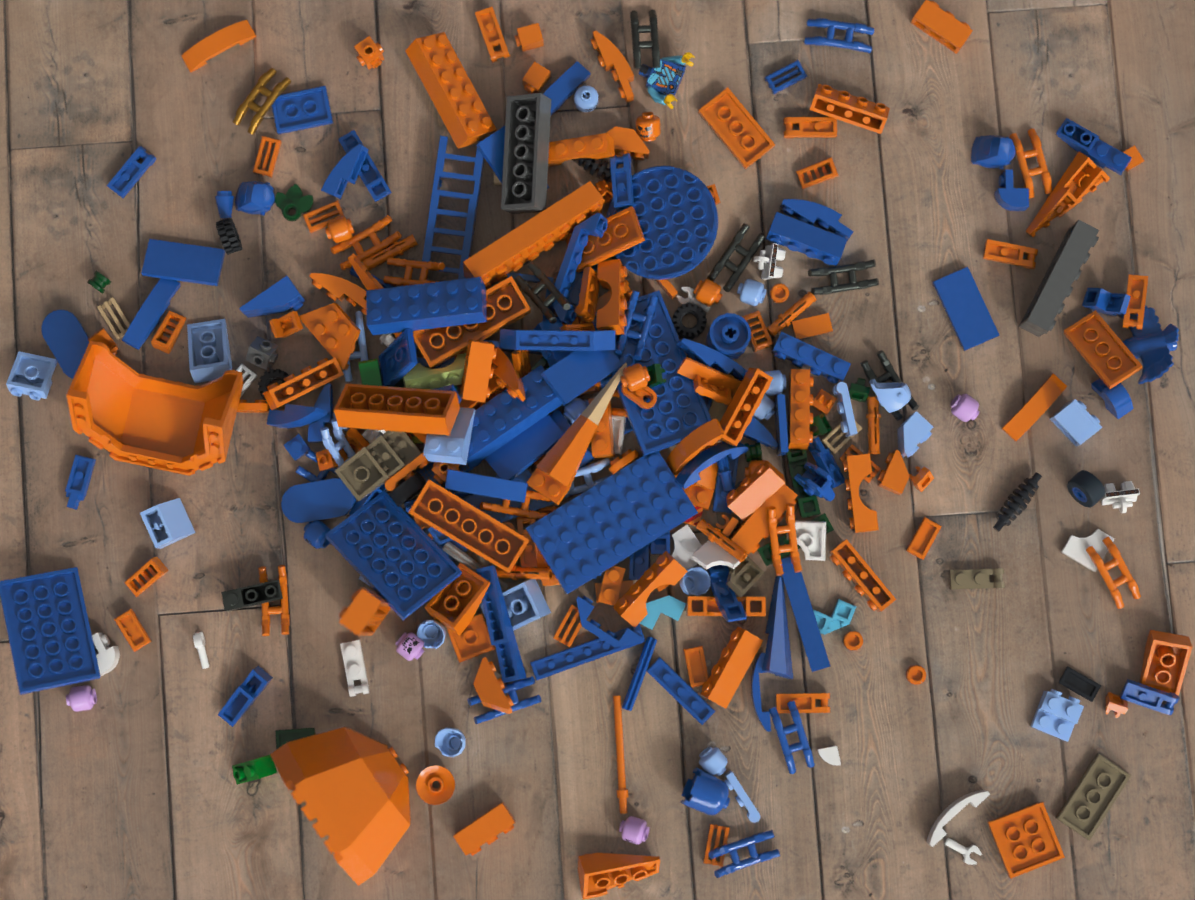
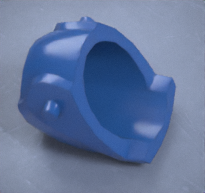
[971,135,1016,170]
[235,181,275,215]

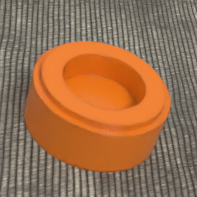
[770,284,789,303]
[843,631,863,650]
[906,665,926,685]

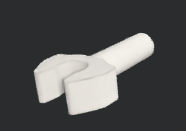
[676,287,711,313]
[193,632,209,669]
[945,838,982,865]

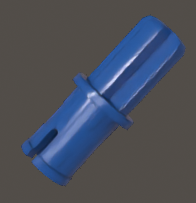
[717,456,735,492]

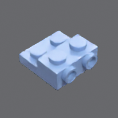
[6,351,57,401]
[1030,689,1084,742]

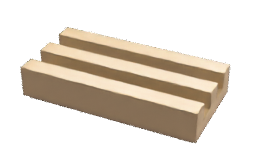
[97,297,130,340]
[821,421,862,454]

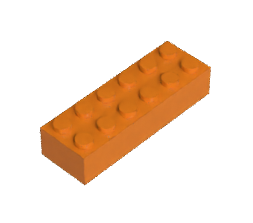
[405,32,497,149]
[413,276,531,369]
[334,384,460,435]
[408,479,529,573]
[338,588,391,636]

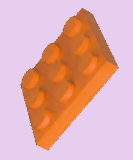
[987,801,1065,879]

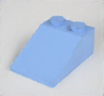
[187,319,232,383]
[423,407,475,465]
[480,579,551,631]

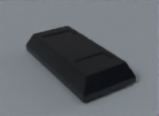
[1058,666,1101,702]

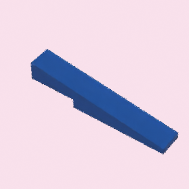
[476,565,527,683]

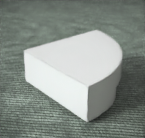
[817,745,841,765]

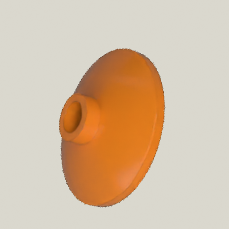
[416,765,455,805]

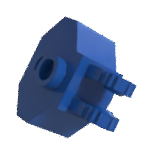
[794,462,835,502]

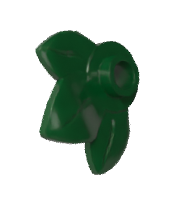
[275,184,313,221]

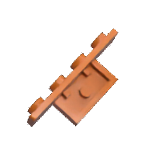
[677,357,742,405]

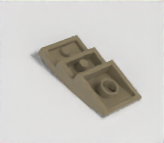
[335,431,422,501]

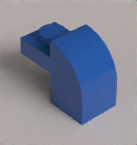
[994,170,1029,211]
[1082,288,1131,316]
[1091,378,1134,419]

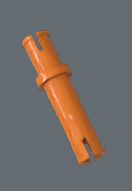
[362,234,418,271]
[767,291,816,337]
[866,396,881,455]
[696,519,748,562]
[496,565,553,581]

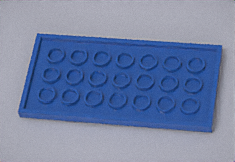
[590,290,712,456]
[526,451,698,595]

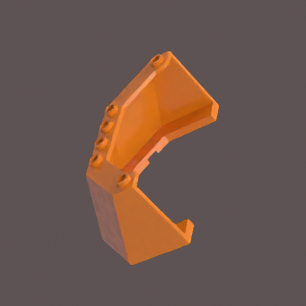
[66,341,243,476]

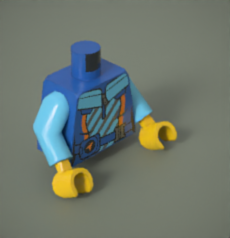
[639,52,695,109]

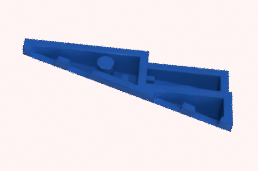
[762,576,793,680]

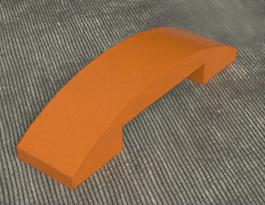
[181,20,257,72]
[1002,373,1067,442]
[666,418,725,478]

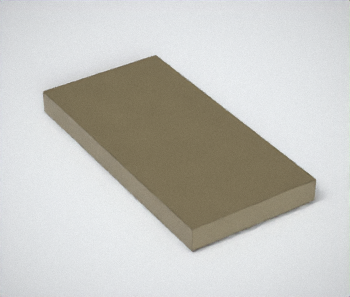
[1056,753,1131,841]

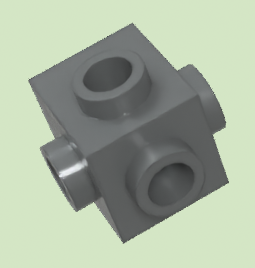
[246,336,278,370]

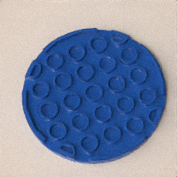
[606,166,718,280]

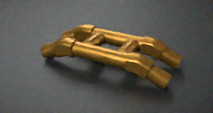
[233,68,291,135]

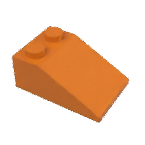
[425,562,491,636]
[1140,630,1193,696]

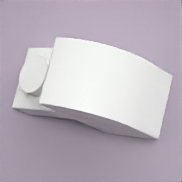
[92,633,120,676]

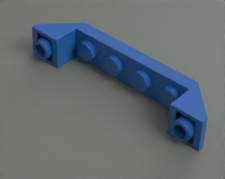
[552,213,608,325]
[500,329,616,351]

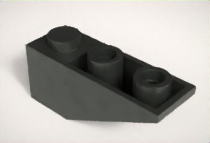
[221,580,283,611]

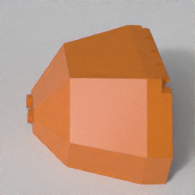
[270,726,411,886]

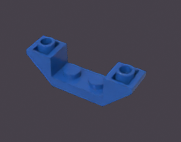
[576,596,644,648]

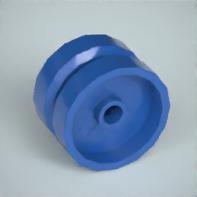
[706,313,751,360]

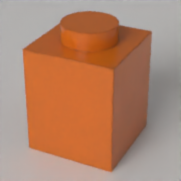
[514,23,544,52]
[522,61,551,94]

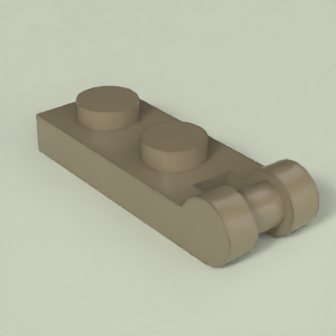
[949,568,1005,589]

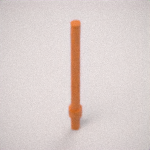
[613,695,629,814]

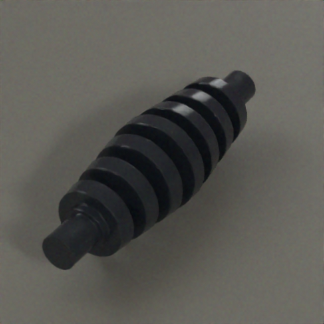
[571,158,612,182]
[993,472,1042,532]

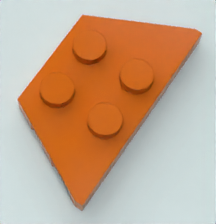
[299,303,361,370]

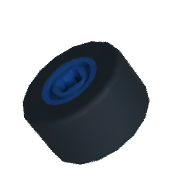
[1067,470,1105,508]

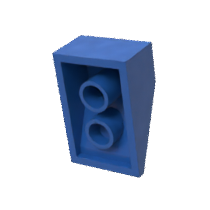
[239,276,306,318]

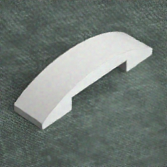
[927,790,990,847]

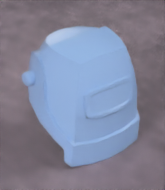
[869,379,911,413]

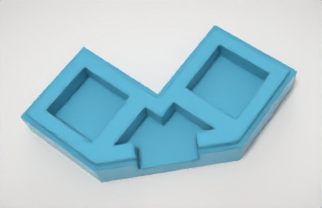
[639,595,686,630]
[813,599,857,635]

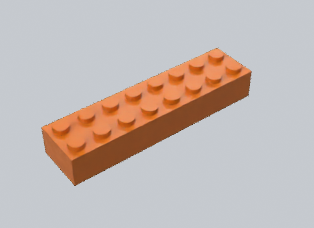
[463,181,604,290]

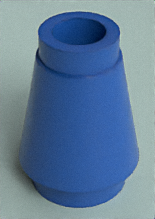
[215,191,234,219]

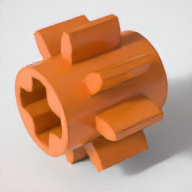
[595,180,613,204]

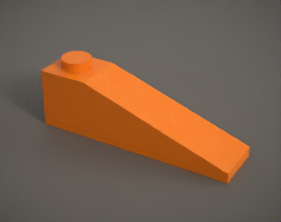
[578,852,660,900]

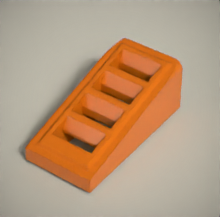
[796,157,839,189]
[151,310,186,354]
[742,310,773,352]
[124,556,169,597]

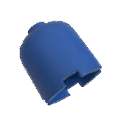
[681,768,730,815]

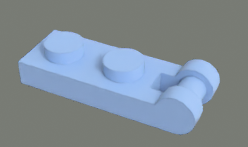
[832,382,858,437]
[724,771,760,823]

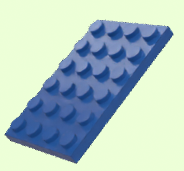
[325,490,462,620]
[0,567,101,695]

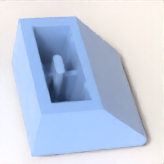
[1050,399,1102,447]
[897,411,933,458]
[140,498,196,549]

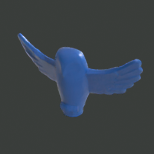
[1118,305,1179,384]

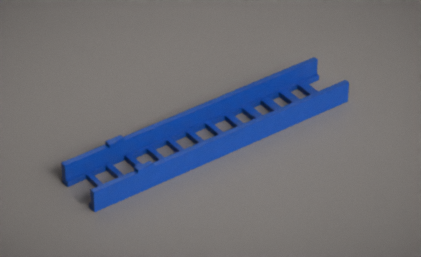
[414,136,485,369]

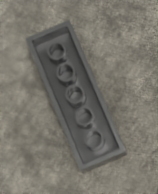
[501,93,551,214]
[1019,220,1099,337]

